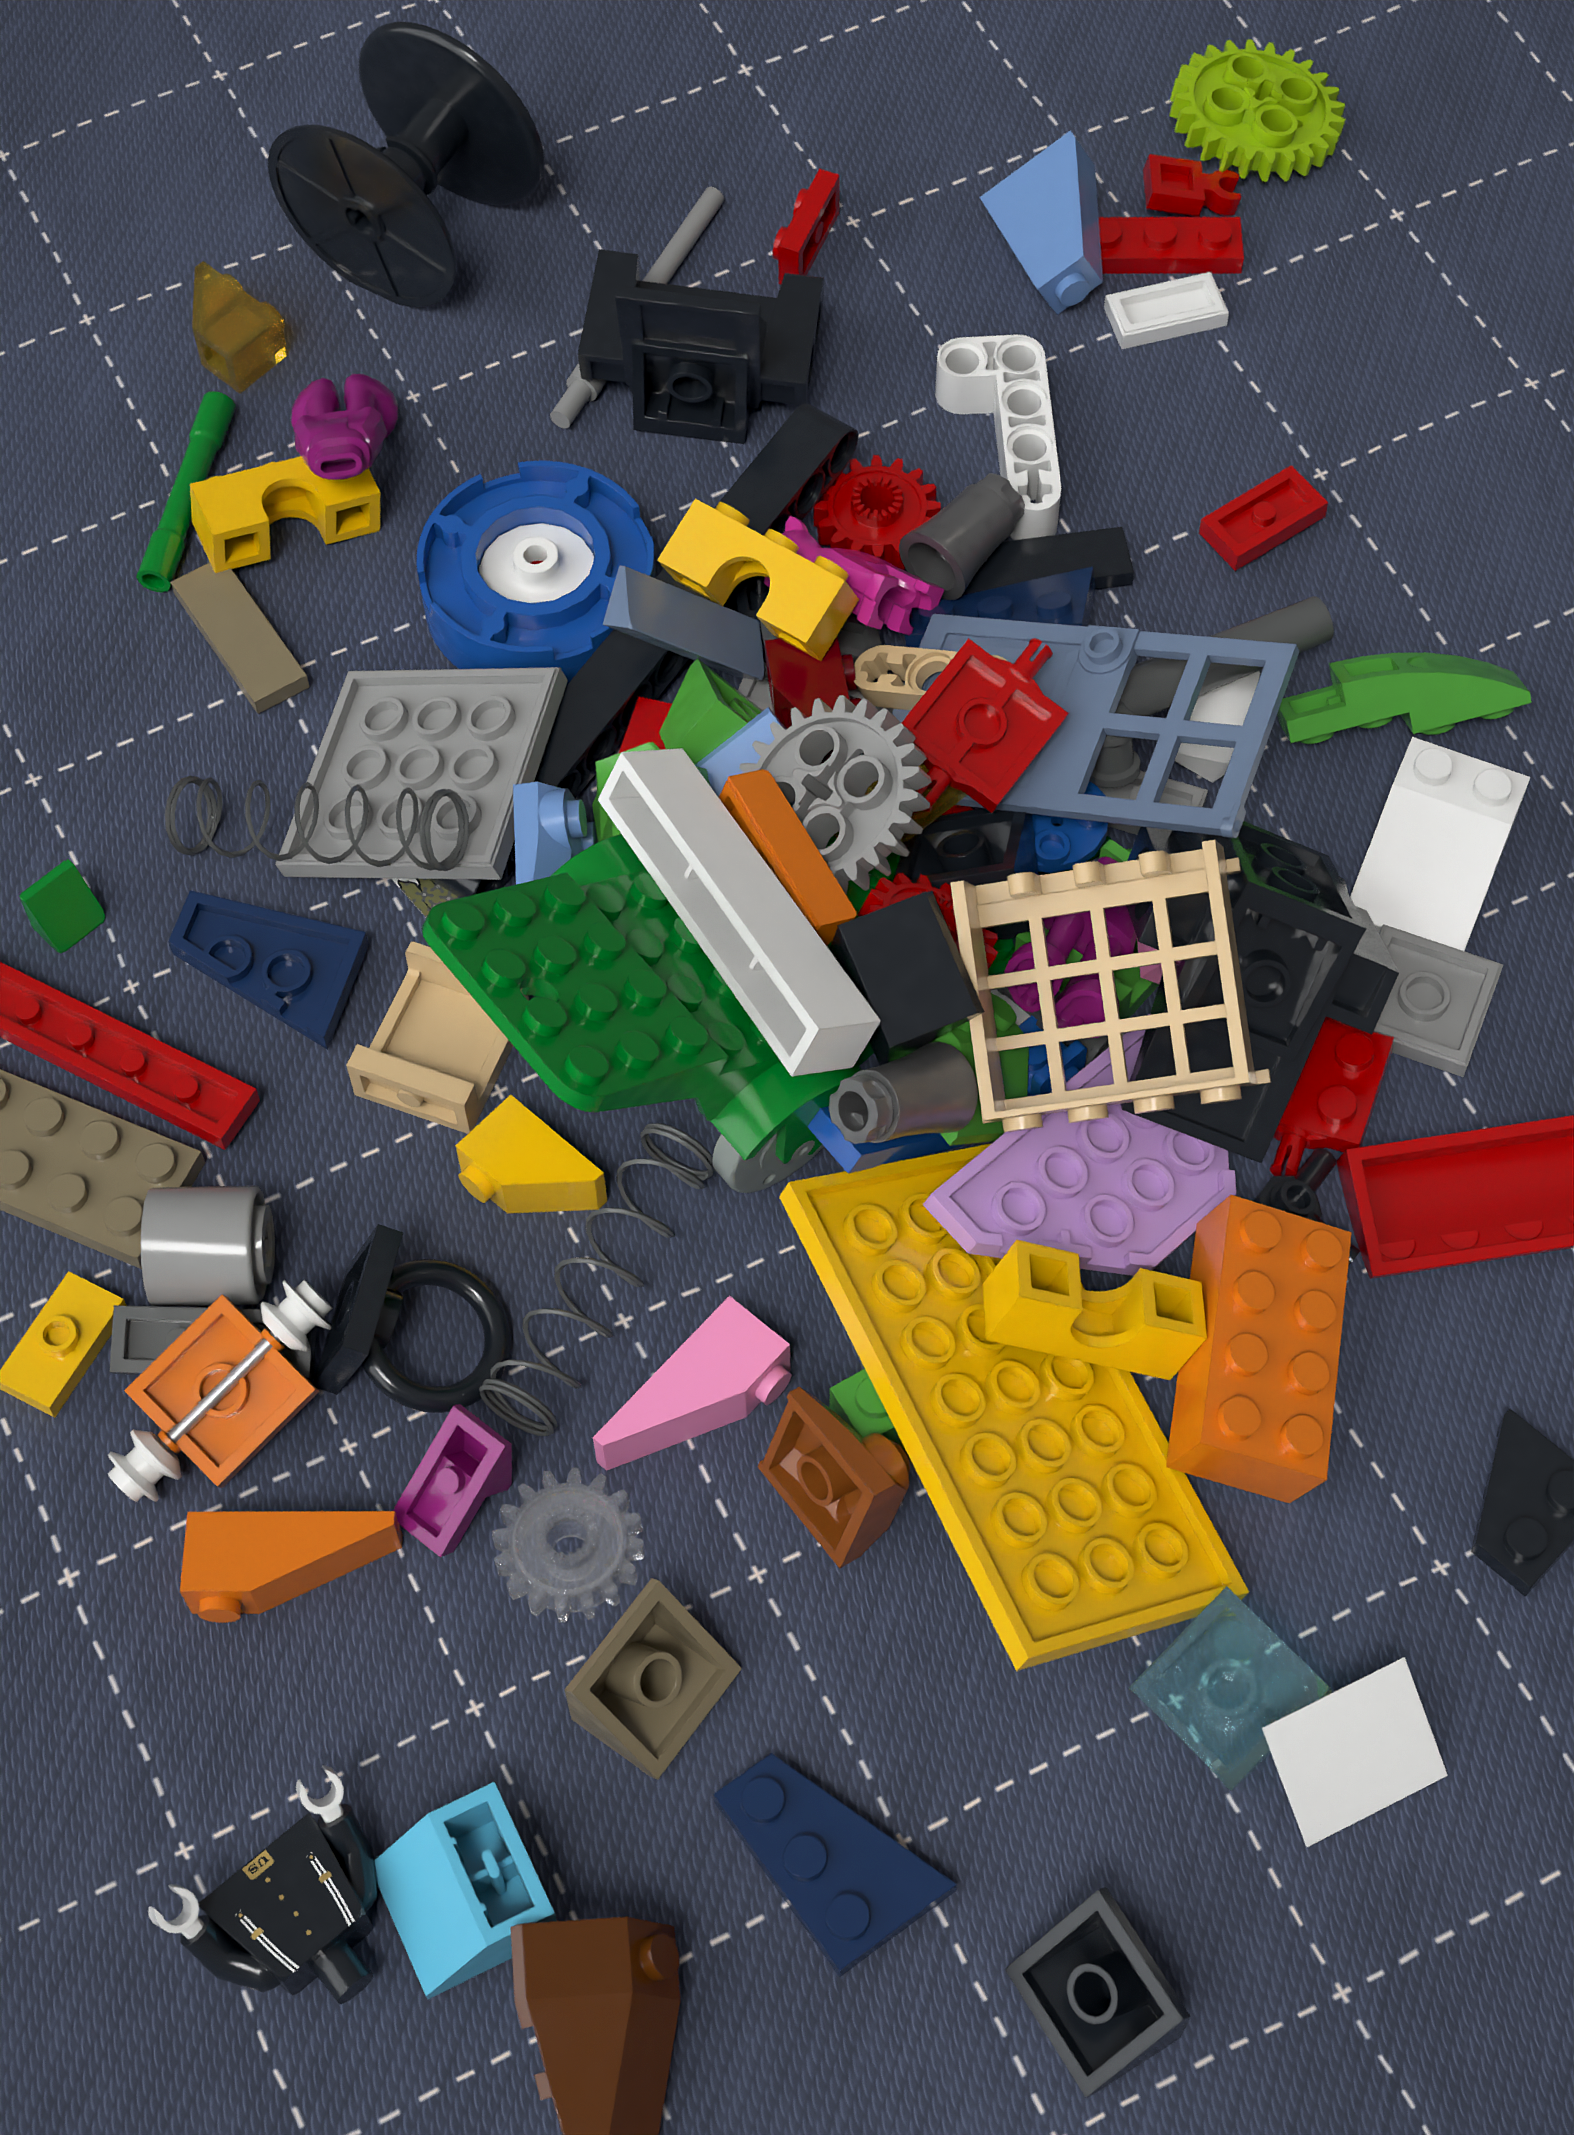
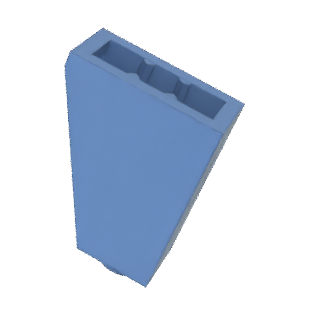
[980,130,1103,315]

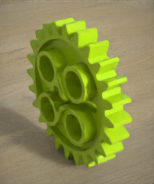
[1169,39,1345,182]

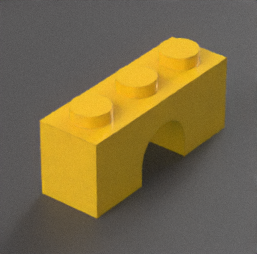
[190,456,380,573]
[657,498,859,661]
[983,1239,1207,1380]

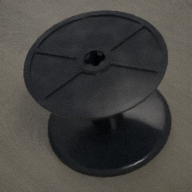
[268,22,544,307]

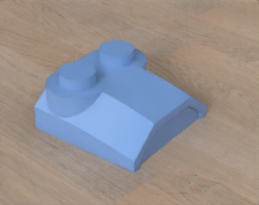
[513,782,598,884]

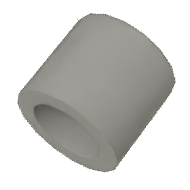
[141,1185,275,1307]

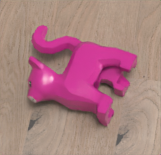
[764,516,945,636]

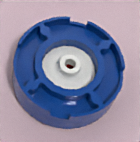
[416,461,656,686]

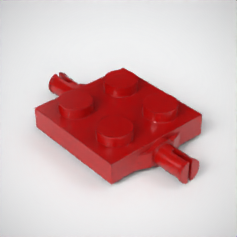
[901,638,1069,813]
[1270,1016,1394,1177]

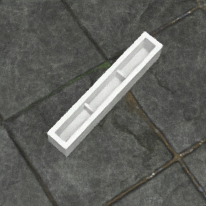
[598,748,881,1077]

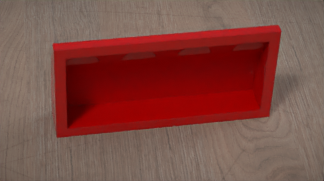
[1336,1115,1574,1279]

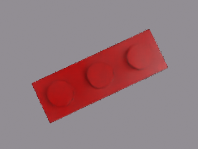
[1099,217,1244,274]

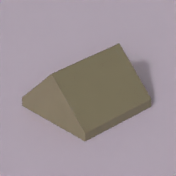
[565,1578,742,1780]

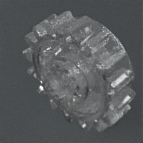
[492,1467,645,1623]

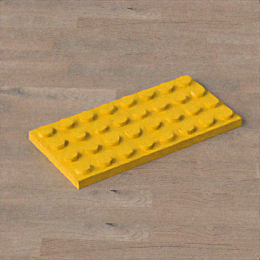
[779,1143,1249,1671]

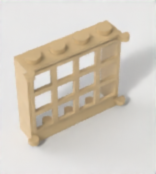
[951,840,1271,1132]

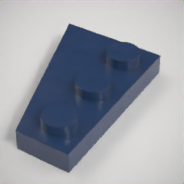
[904,566,1096,648]
[168,890,369,1050]
[713,1753,957,1977]

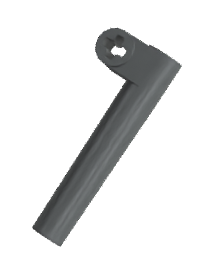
[1089,596,1334,788]

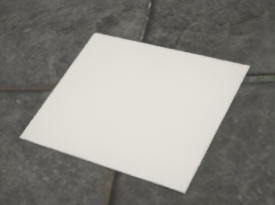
[1262,1657,1448,1847]

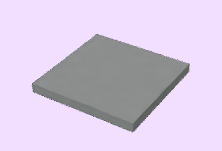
[275,667,568,880]

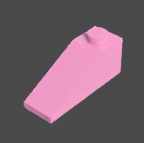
[593,1296,791,1471]

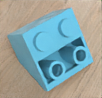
[374,1782,557,1999]

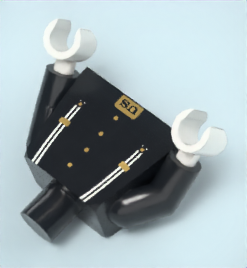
[148,1765,377,2004]

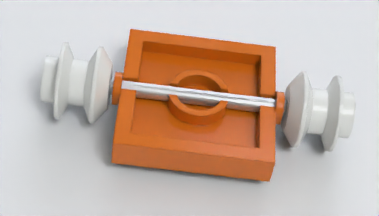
[108,1280,333,1502]

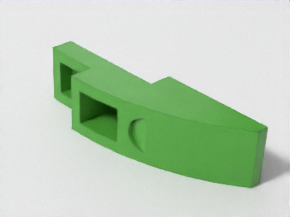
[1277,652,1532,744]

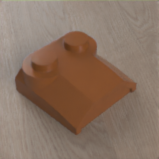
[758,1386,910,1568]

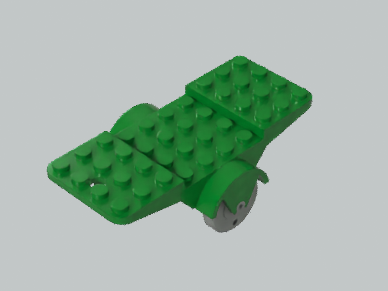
[422,832,1015,1193]

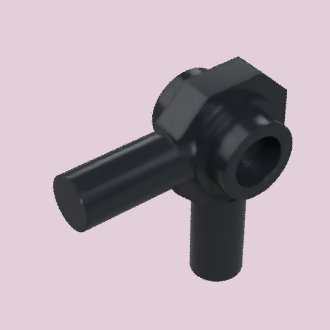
[1254,1148,1360,1266]

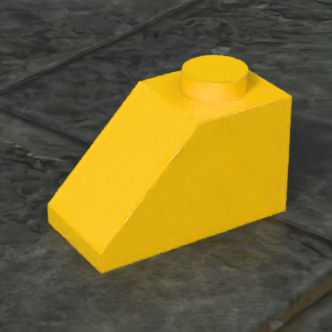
[455,1094,608,1214]

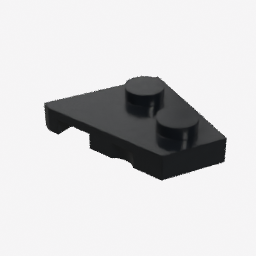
[1471,1409,1574,1597]

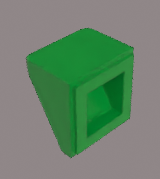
[19,859,106,953]

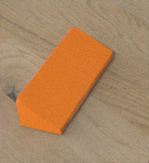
[718,769,857,946]

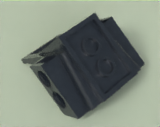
[577,249,824,444]
[1120,821,1399,1163]

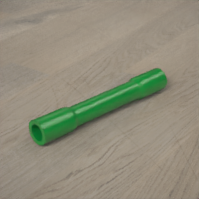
[136,391,236,592]

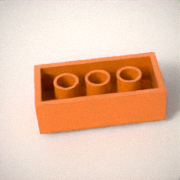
[1166,1195,1352,1504]

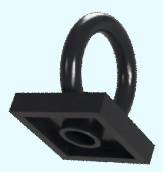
[313,1224,511,1413]

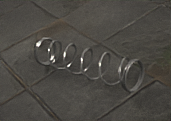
[164,776,469,871]
[479,1123,716,1436]

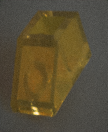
[192,261,288,394]

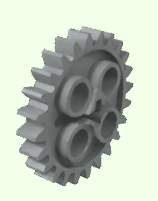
[739,695,931,894]

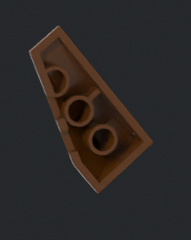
[510,1917,680,2135]

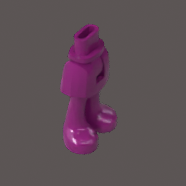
[291,373,398,480]
[1005,857,1137,1039]

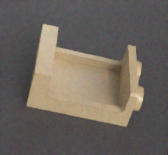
[346,942,529,1134]

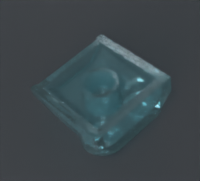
[1128,1587,1332,1791]

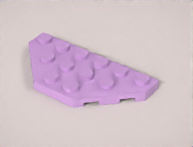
[923,1013,1236,1276]

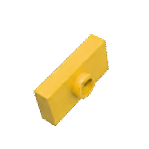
[0,1271,127,1418]

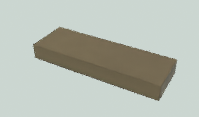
[171,562,309,714]

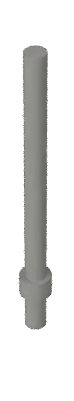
[550,187,724,428]

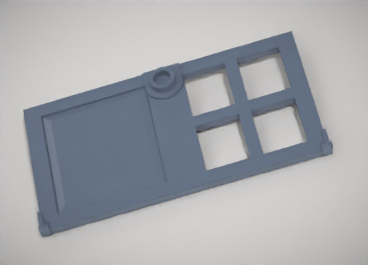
[865,614,1299,838]

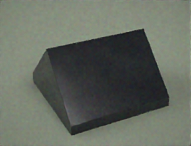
[830,891,985,1066]
[1005,1887,1191,2098]

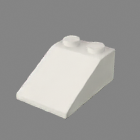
[1350,737,1530,951]

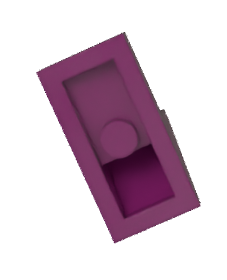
[393,1404,512,1557]

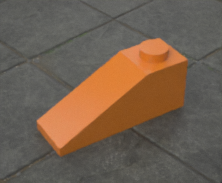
[180,1511,403,1623]

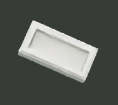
[1104,272,1229,350]

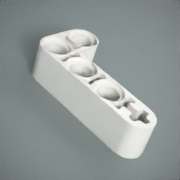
[935,335,1061,540]

